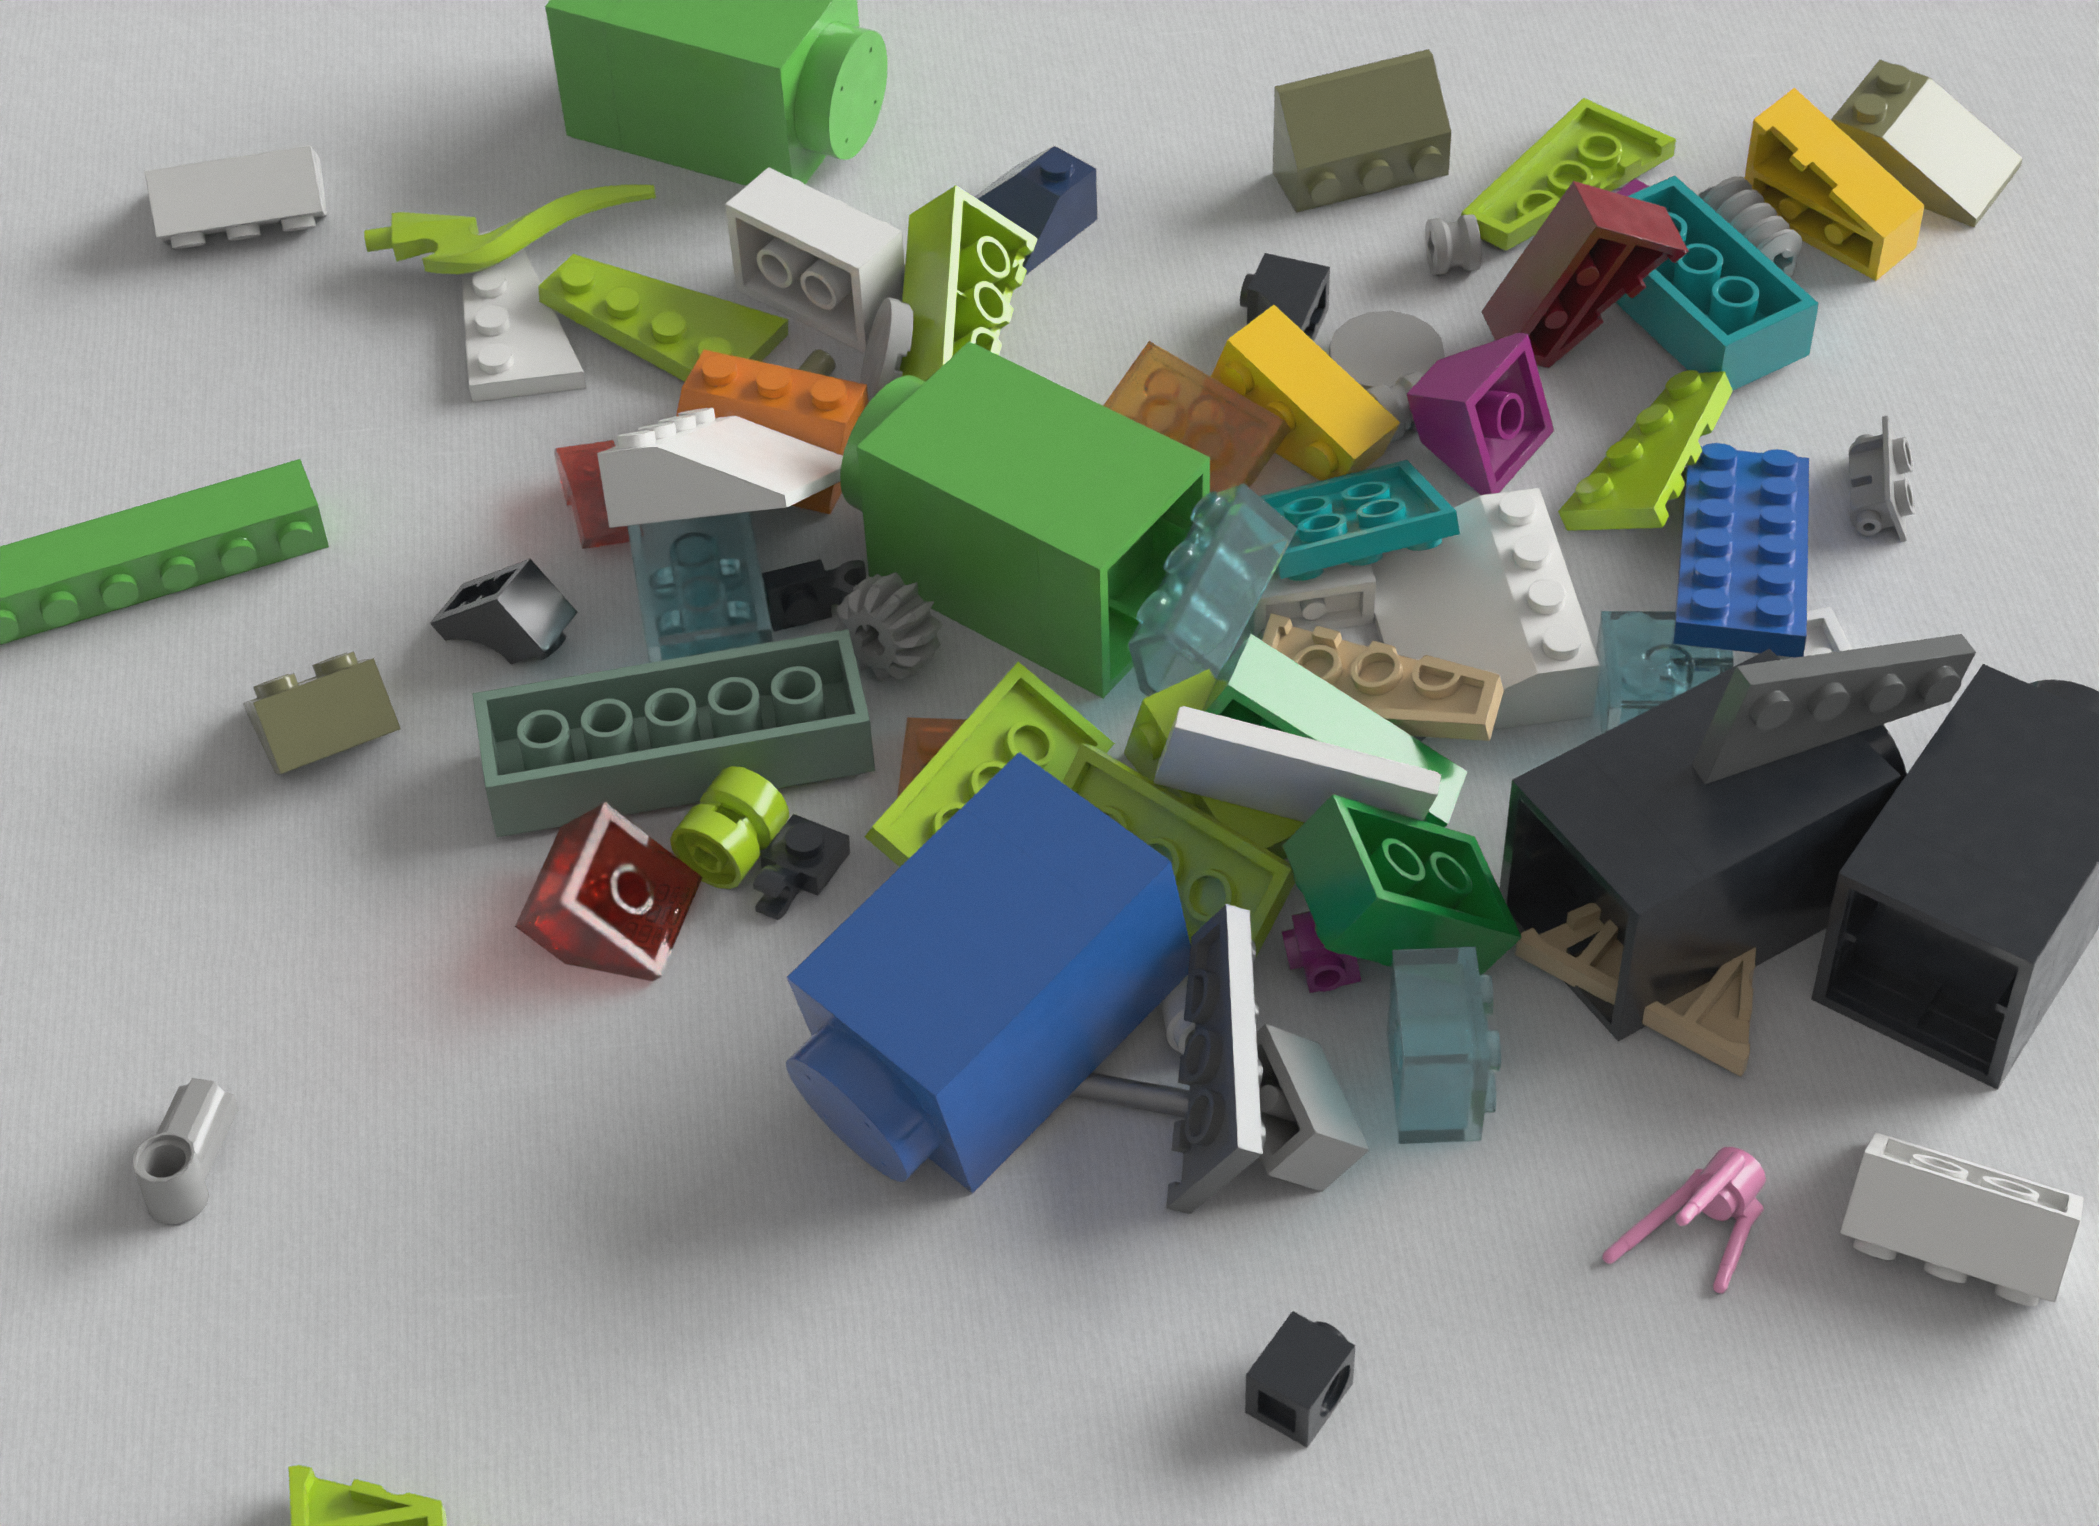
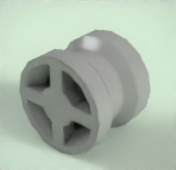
[1425,214,1481,275]

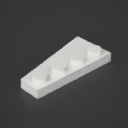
[462,231,586,402]

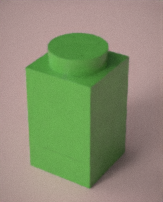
[545,0,888,186]
[840,341,1210,699]

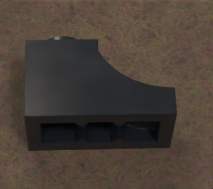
[1240,253,1330,341]
[430,558,578,664]

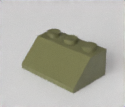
[1273,49,1452,213]

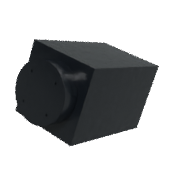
[1499,649,1907,1042]
[1811,664,2099,1090]

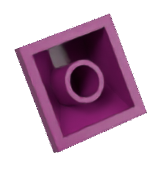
[1406,333,1554,495]

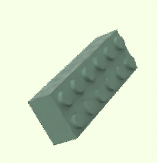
[472,629,875,837]

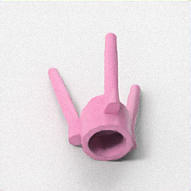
[1602,1147,1766,1294]

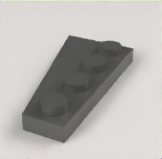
[1692,634,1976,784]
[1166,904,1266,1214]

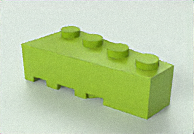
[899,185,1037,382]

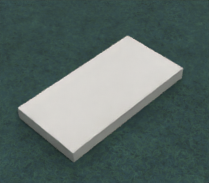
[1154,706,1441,822]

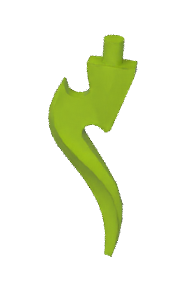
[364,184,656,275]

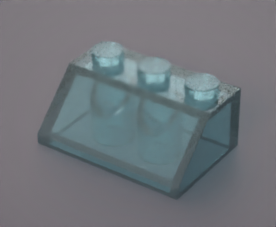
[1128,483,1297,696]

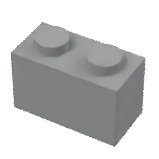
[1256,1024,1370,1192]

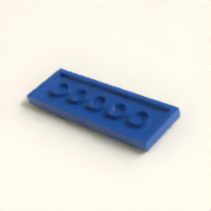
[1673,443,1809,658]

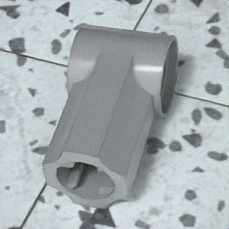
[132,1078,238,1224]

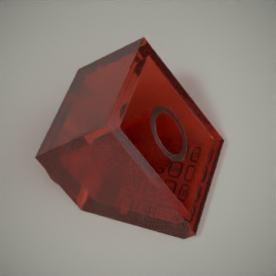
[515,802,703,981]

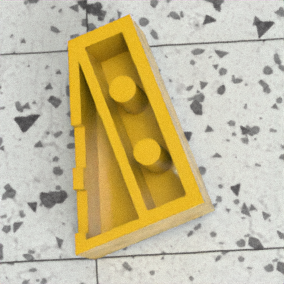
[1744,88,1925,281]
[1198,305,1400,481]

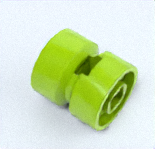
[670,766,789,889]

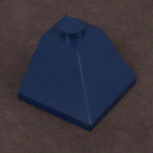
[974,146,1098,276]

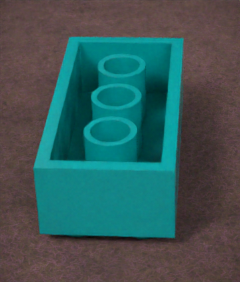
[1615,175,1819,391]

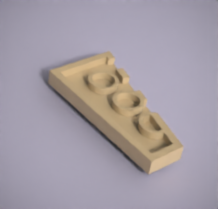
[1262,613,1504,741]

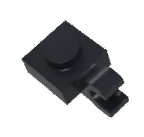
[762,559,866,632]
[753,814,850,920]

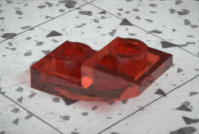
[554,440,643,549]

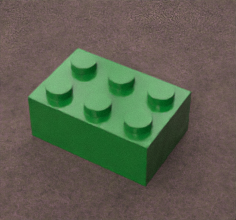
[1282,794,1522,987]

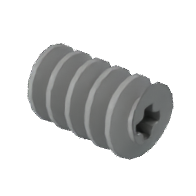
[1698,176,1803,278]

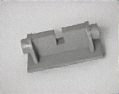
[1848,416,1915,542]

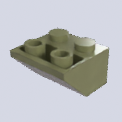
[243,651,401,774]

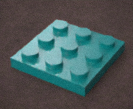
[1235,459,1460,581]

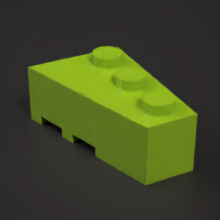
[1123,669,1304,859]

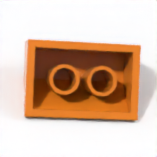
[676,350,869,514]

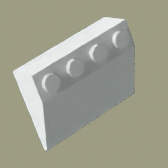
[597,408,843,528]
[1371,488,1600,739]

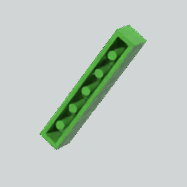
[0,459,329,645]

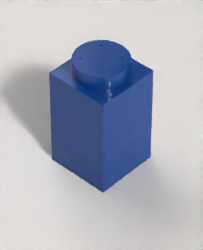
[786,752,1191,1194]

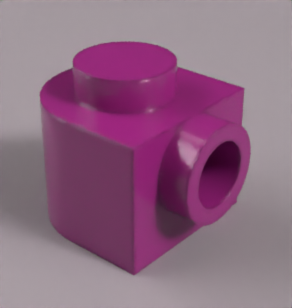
[1281,911,1362,993]

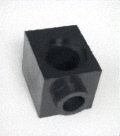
[1245,1311,1356,1448]

